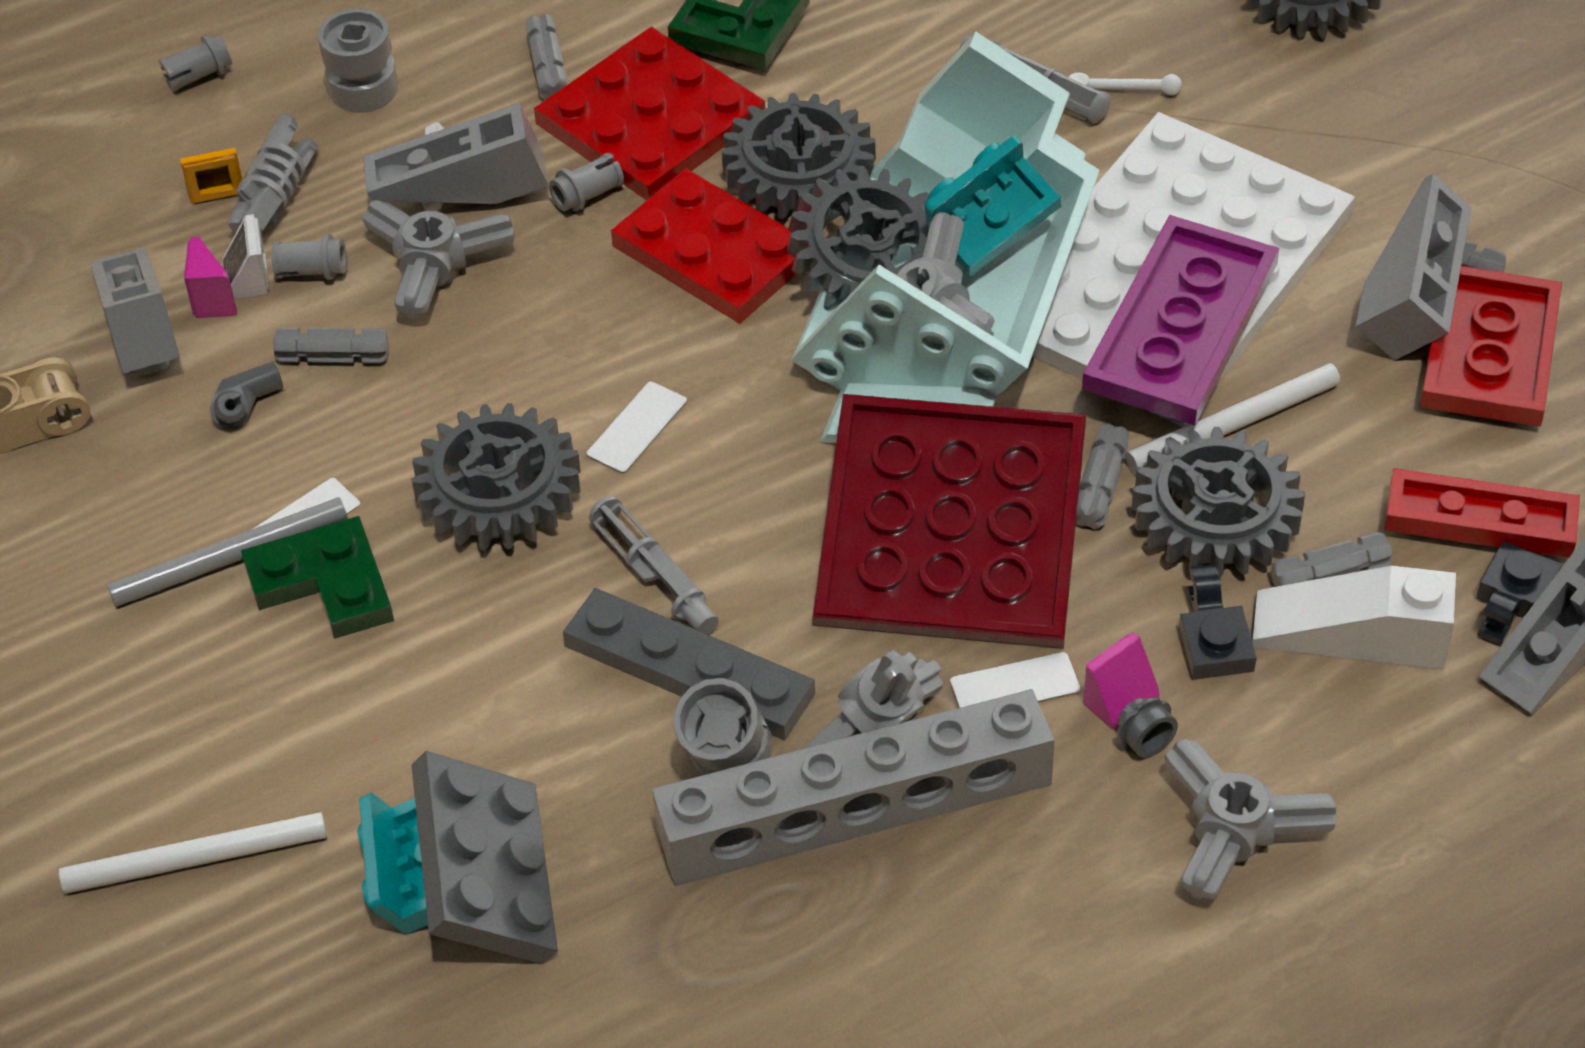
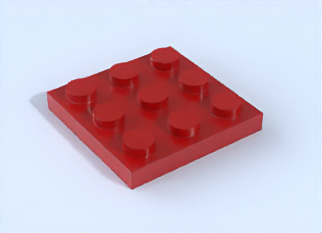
[534,26,766,201]

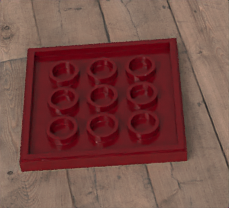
[813,394,1087,649]

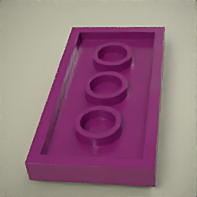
[1082,215,1280,426]

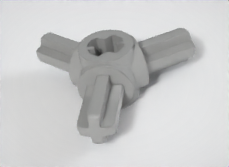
[363,200,514,319]
[897,213,995,336]
[803,650,943,749]
[1165,739,1337,901]

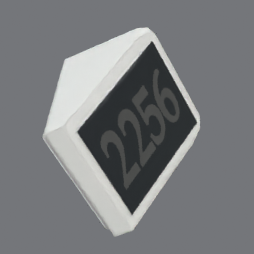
[222,214,270,299]

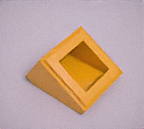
[180,148,243,204]

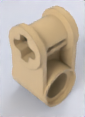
[0,357,90,454]

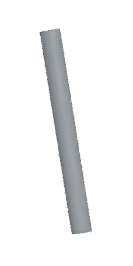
[107,497,348,607]

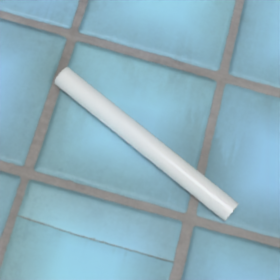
[1125,363,1340,474]
[59,812,327,894]

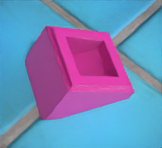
[184,237,237,318]
[1083,632,1160,731]

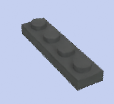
[563,588,815,741]

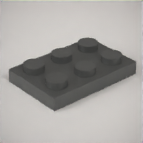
[411,751,558,964]

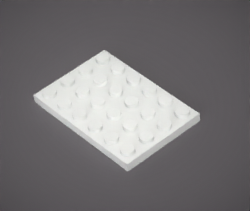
[1032,112,1356,427]

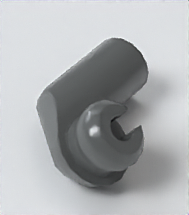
[210,361,283,428]

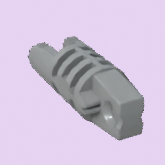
[227,113,318,233]

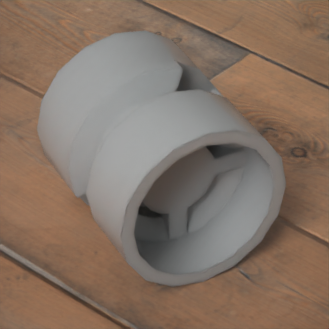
[318,9,398,113]
[674,678,772,775]

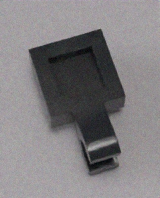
[1476,541,1562,645]
[1178,564,1257,680]

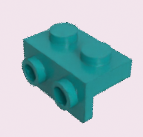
[924,135,1061,276]
[357,793,428,935]

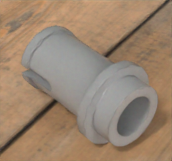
[159,35,232,92]
[549,153,624,212]
[271,234,347,279]

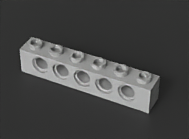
[652,689,1055,886]

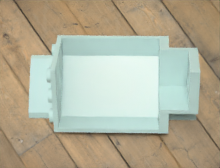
[791,31,1100,443]

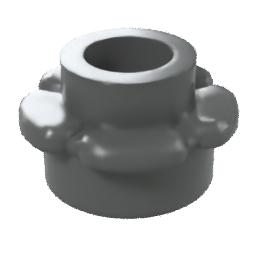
[1117,697,1178,758]

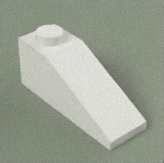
[1252,566,1456,670]

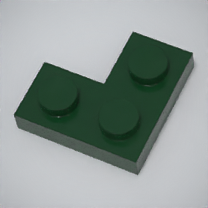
[668,0,810,71]
[241,516,394,639]

